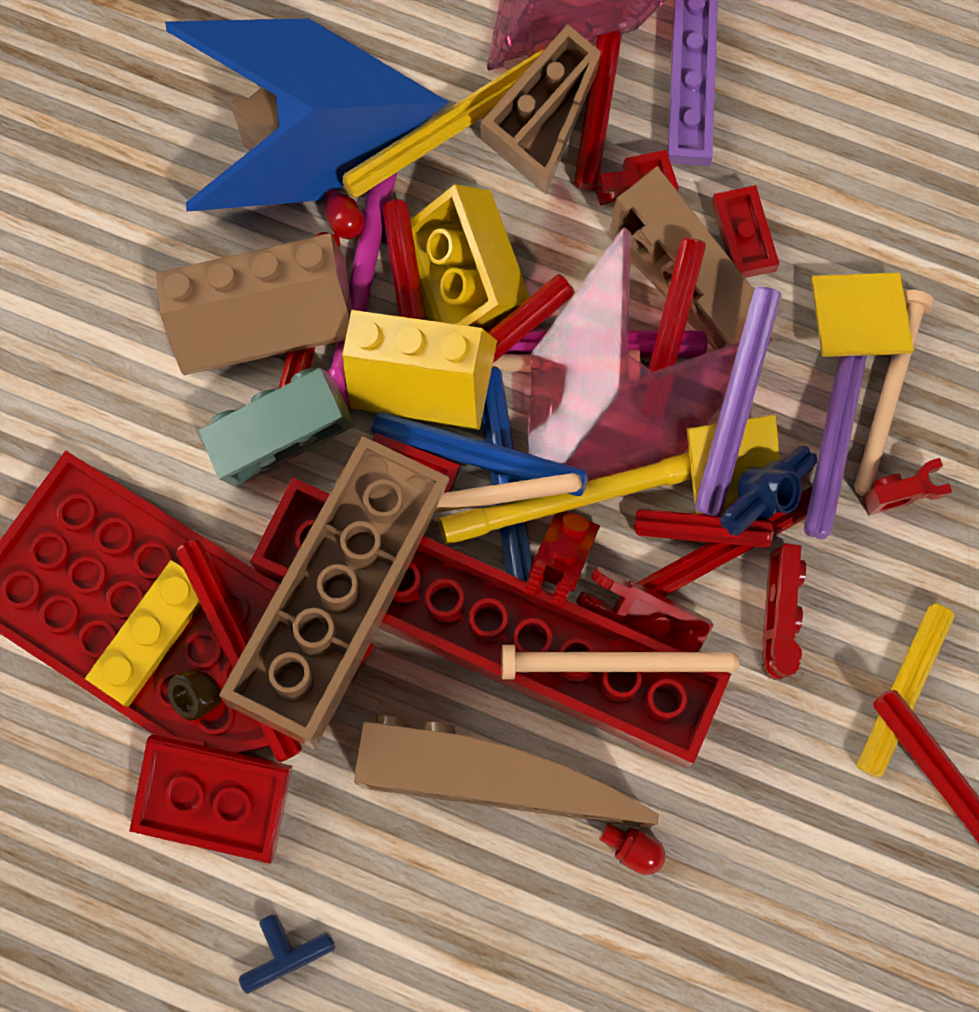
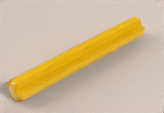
[857,603,955,778]

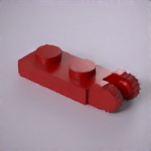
[524,511,600,608]
[762,543,806,680]
[576,567,714,652]

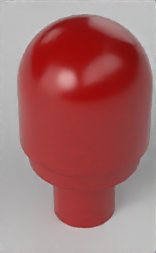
[325,189,365,239]
[599,823,666,875]

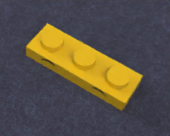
[85,560,201,707]

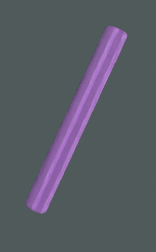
[695,286,782,516]
[804,355,867,539]

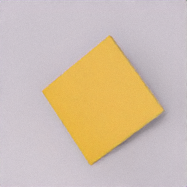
[811,273,914,357]
[687,414,780,516]

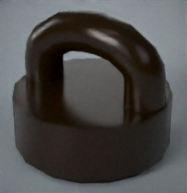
[168,669,222,721]

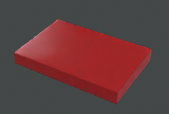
[129,734,293,864]

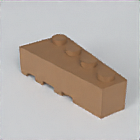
[609,166,754,362]

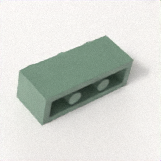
[198,367,355,487]

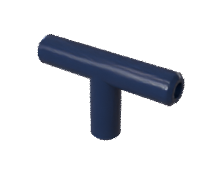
[239,914,335,994]

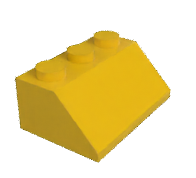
[411,184,530,331]
[342,310,497,430]

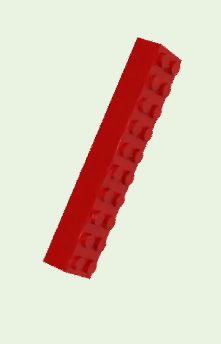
[250,477,731,768]

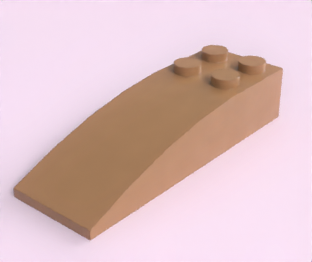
[219,436,449,750]
[354,715,659,828]

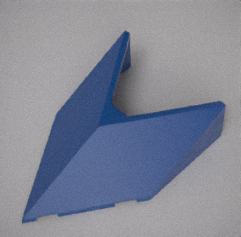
[165,18,448,212]

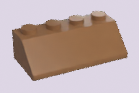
[156,233,352,376]

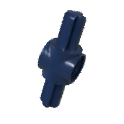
[720,446,818,536]

